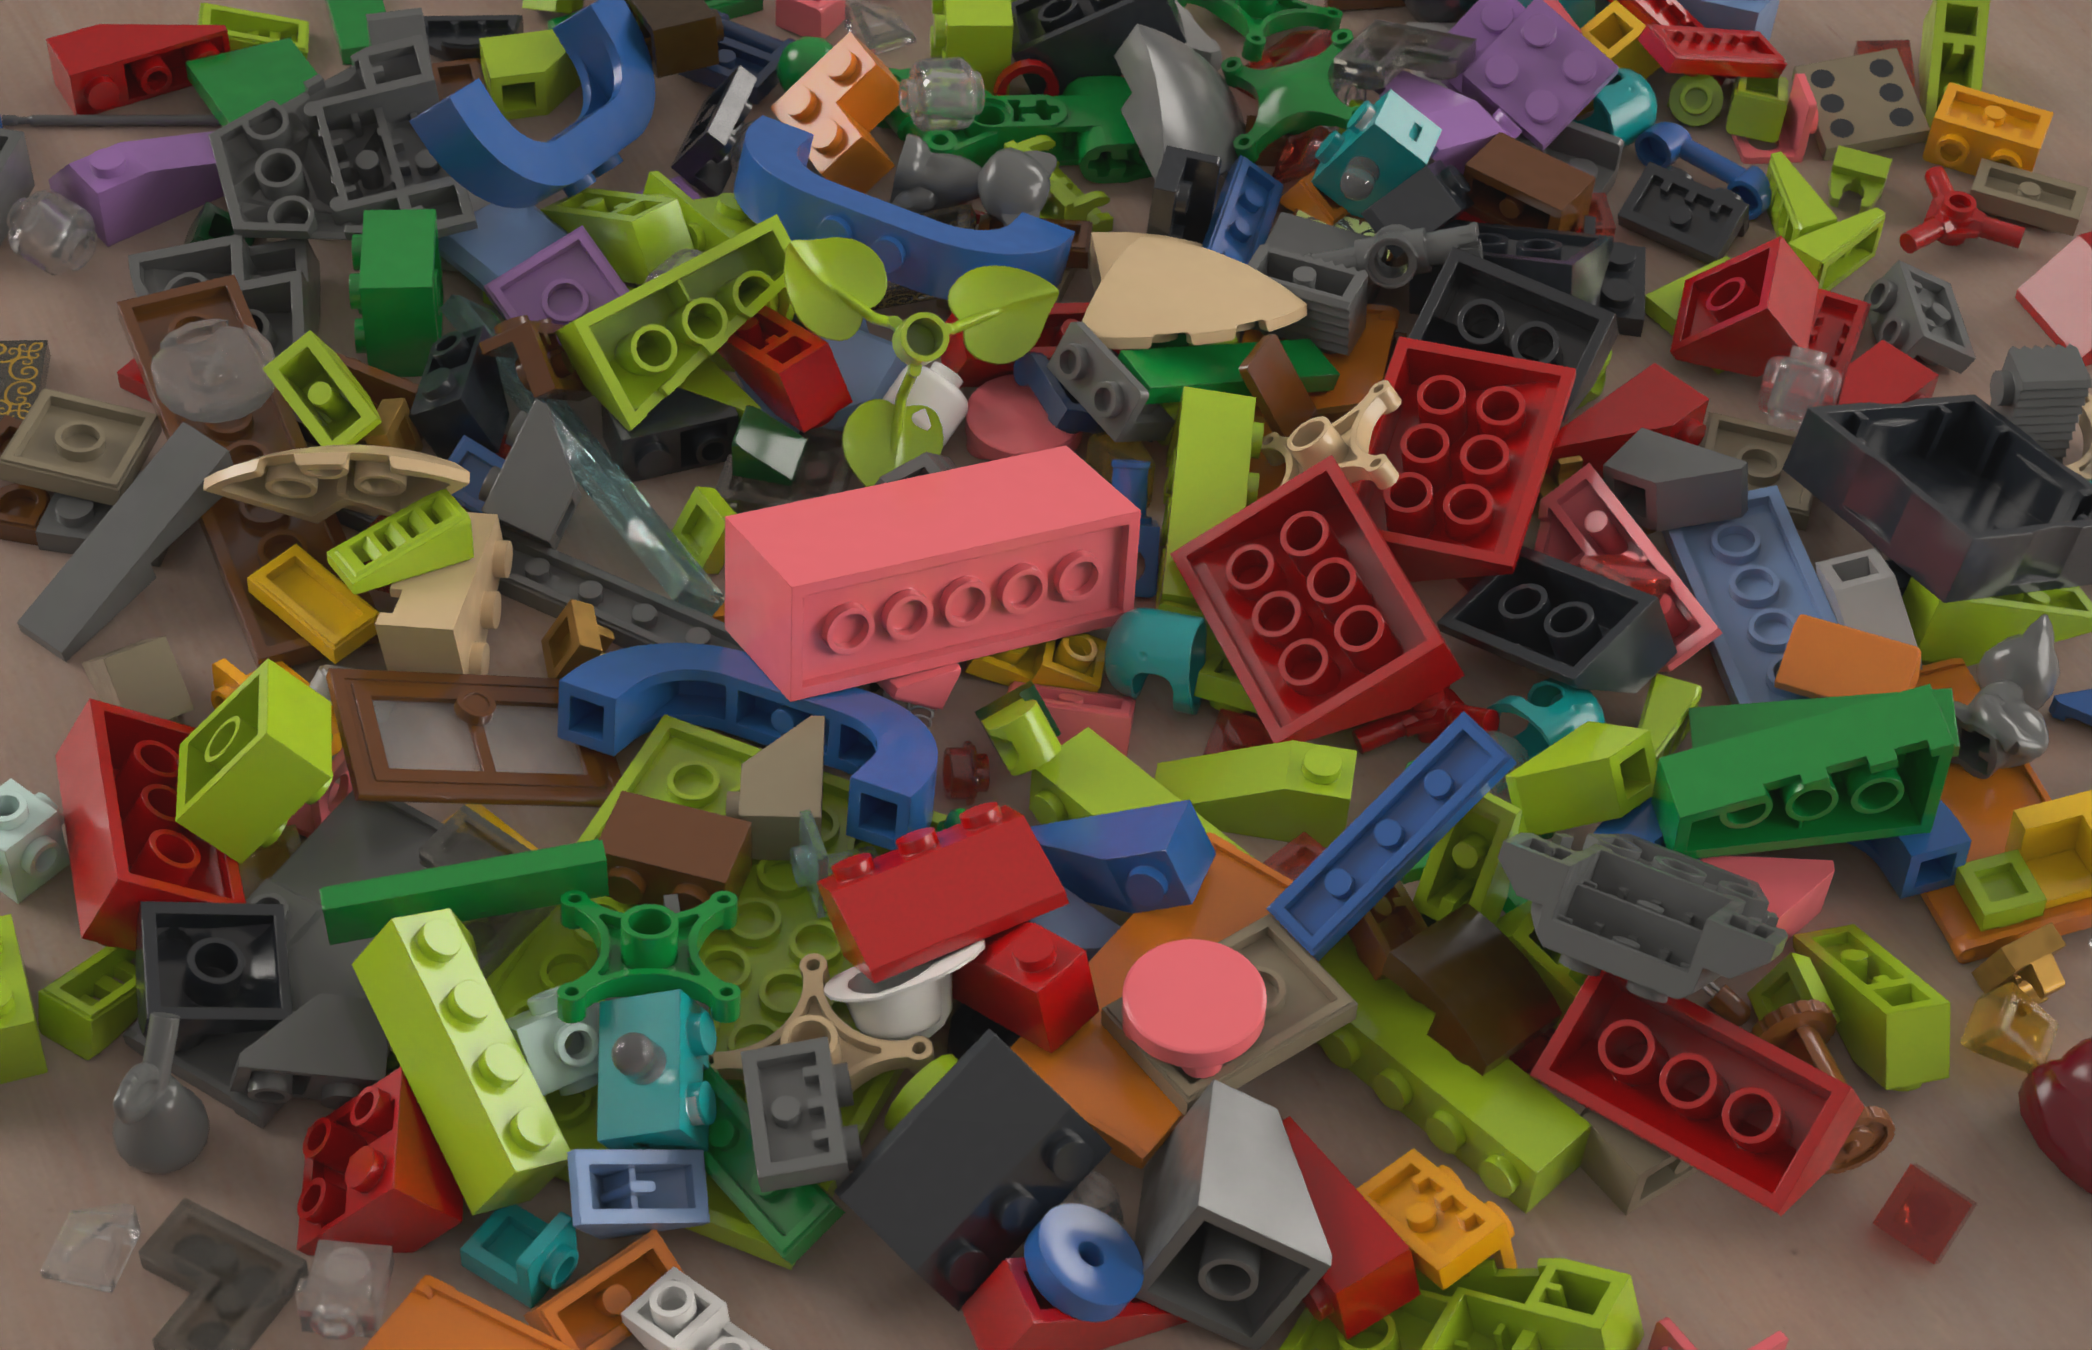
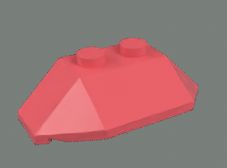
[1534,463,1722,673]

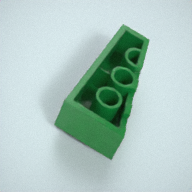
[1651,684,1955,859]

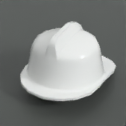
[824,939,985,1041]

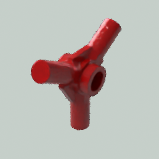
[1899,166,2026,254]
[1352,685,1500,754]

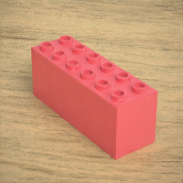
[725,446,1141,702]

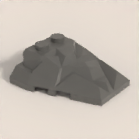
[209,34,478,240]
[1498,833,1788,1003]

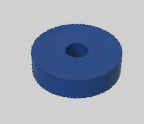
[1024,1203,1144,1322]

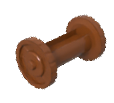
[1750,999,1896,1175]

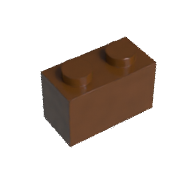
[1463,132,1596,232]
[599,791,752,912]

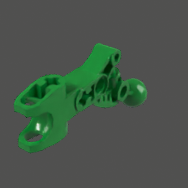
[776,36,1153,184]

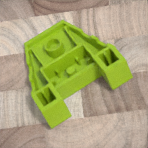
[1279,1258,1645,1350]

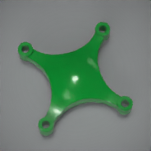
[1177,0,1343,62]
[1221,28,1360,163]
[557,890,741,1024]

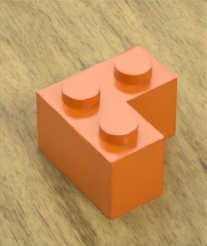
[770,32,909,194]

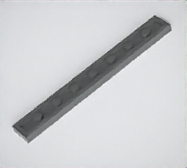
[336,508,745,652]

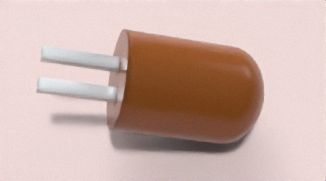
[1702,982,1751,1026]

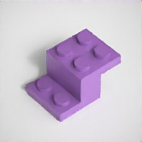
[1422,0,1619,152]

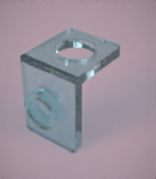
[790,809,878,918]

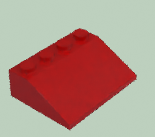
[1351,336,1576,582]
[1170,455,1465,743]

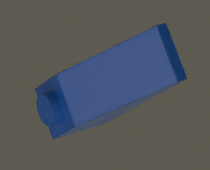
[1030,799,1216,913]

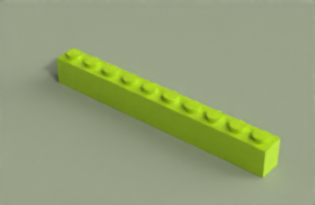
[1029,727,1592,1214]

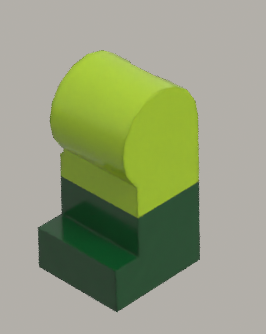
[975,680,1062,776]

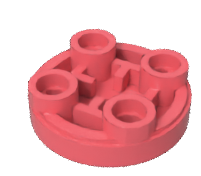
[965,374,1083,461]
[1122,939,1267,1078]

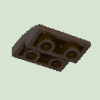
[1381,903,1562,1076]

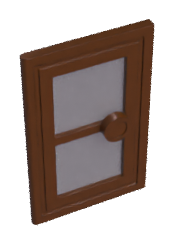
[326,668,622,808]

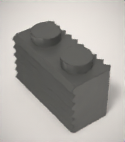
[1247,244,1368,356]
[1990,344,2092,464]

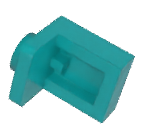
[460,1204,579,1309]

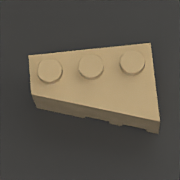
[375,512,513,705]

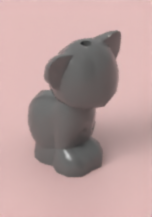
[890,133,1057,227]
[1950,614,2060,779]

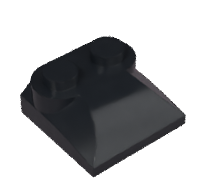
[135,901,293,1051]

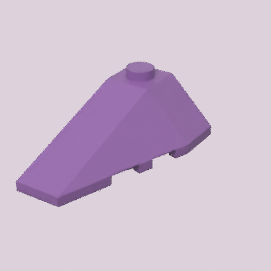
[1347,51,1523,175]
[49,131,224,247]

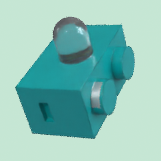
[1311,89,1442,218]
[597,989,717,1151]

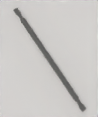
[2,115,221,126]

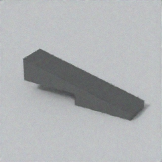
[17,422,234,662]

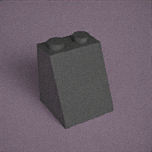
[1134,1079,1332,1350]

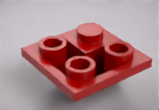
[296,1067,464,1256]

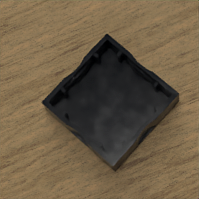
[1782,394,2092,603]

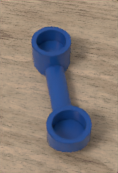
[1635,122,1772,220]

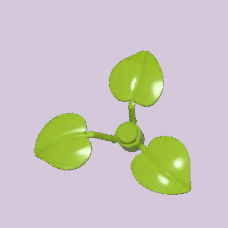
[784,237,1059,487]

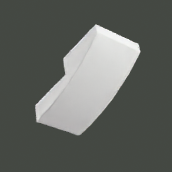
[621,1266,770,1350]

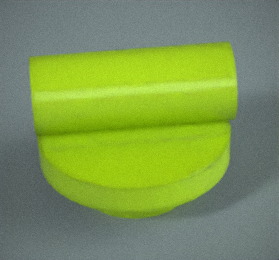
[1667,75,1724,127]

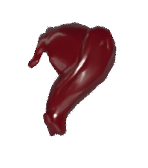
[2018,1037,2092,1195]

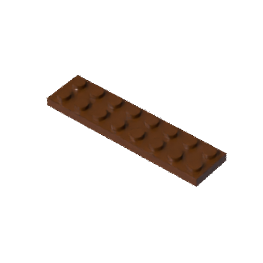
[117,274,380,668]

